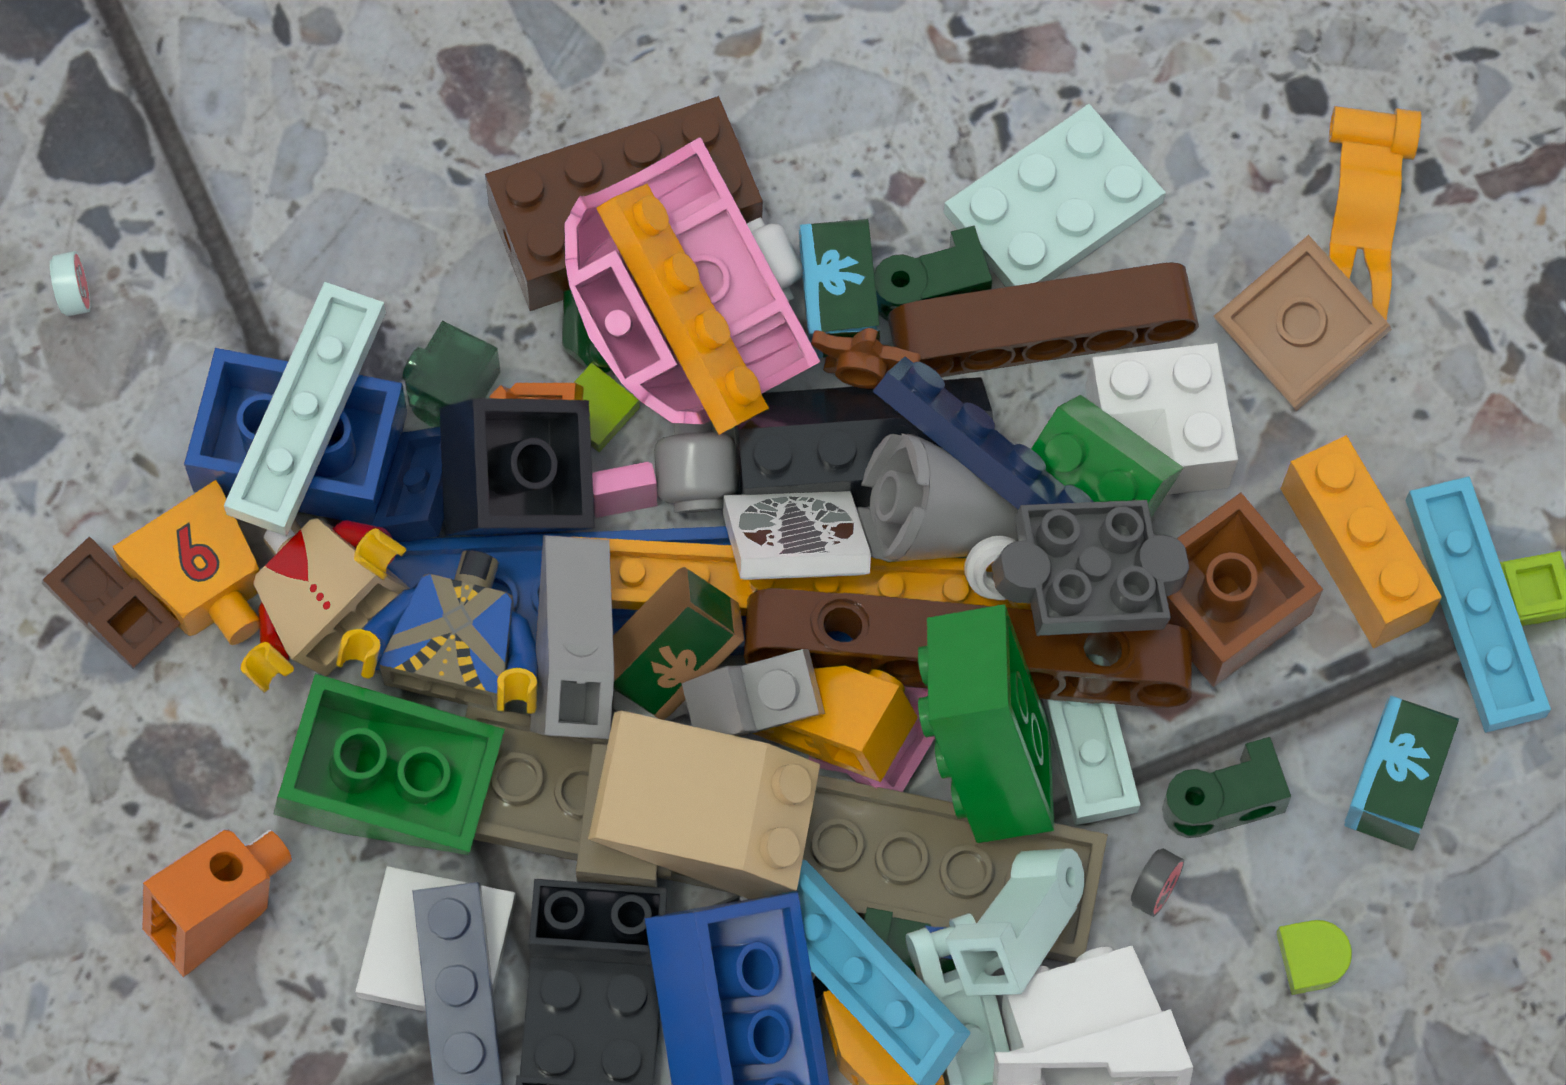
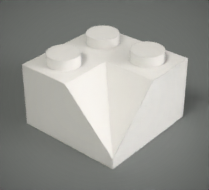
[1085,343,1238,495]

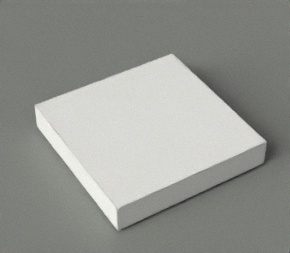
[355,866,516,1012]

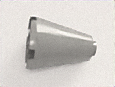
[858,433,1019,562]

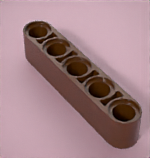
[887,262,1199,377]

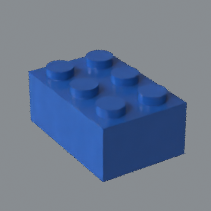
[184,348,407,525]

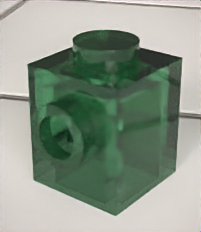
[402,320,501,427]

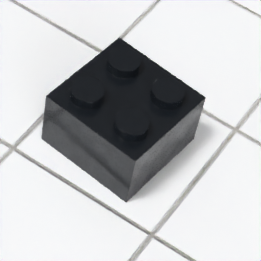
[439,398,595,536]

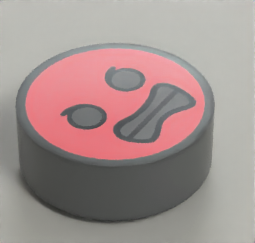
[1131,848,1184,917]

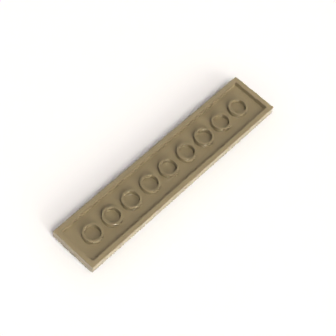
[465,706,1108,963]

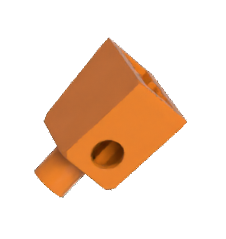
[142,829,292,977]

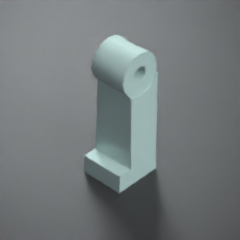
[946,849,1084,996]

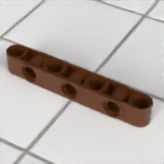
[744,588,1192,708]

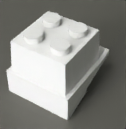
[993,946,1193,1085]

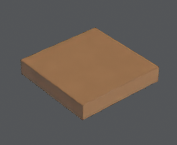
[1214,234,1392,411]

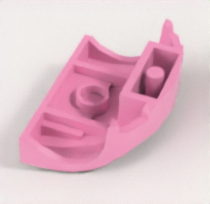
[565,137,820,424]

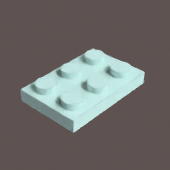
[943,104,1166,287]

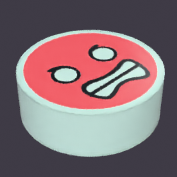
[50,251,90,317]

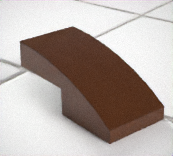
[42,536,181,669]

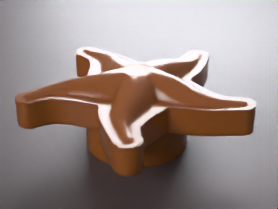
[811,328,921,389]

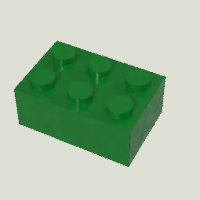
[918,604,1054,843]

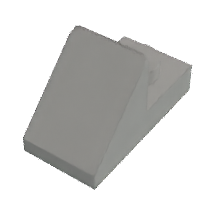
[682,649,825,737]

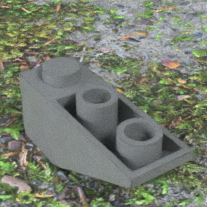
[530,535,614,739]

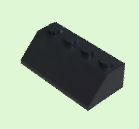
[735,377,993,508]

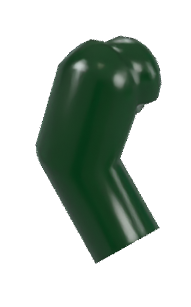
[562,289,612,373]

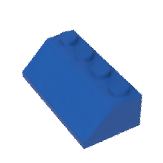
[645,892,830,1085]

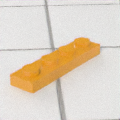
[596,183,769,435]

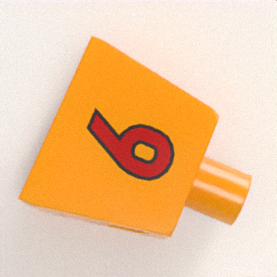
[112,480,260,645]

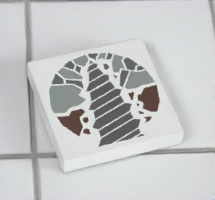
[723,491,871,580]

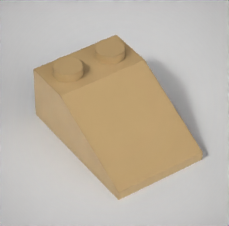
[588,710,820,899]

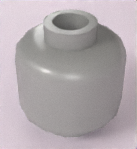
[654,421,738,513]

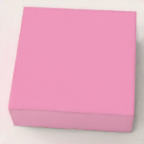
[592,462,657,518]

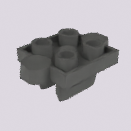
[992,500,1189,636]

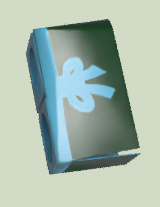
[799,219,880,358]
[1344,696,1459,851]

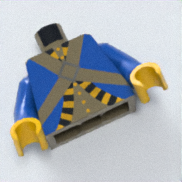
[336,550,538,714]

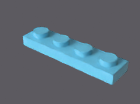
[1405,476,1551,733]
[772,860,971,1085]

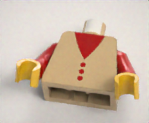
[240,518,410,693]

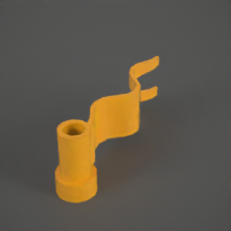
[1329,106,1422,320]

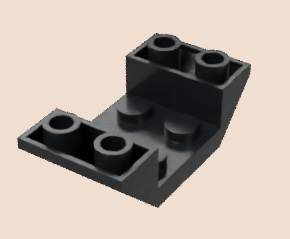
[515,879,668,1085]

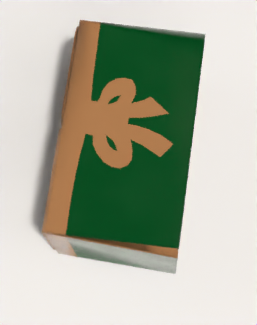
[613,567,744,720]

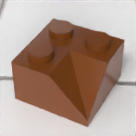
[1166,492,1323,687]

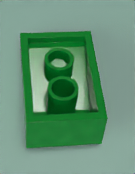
[273,673,505,855]

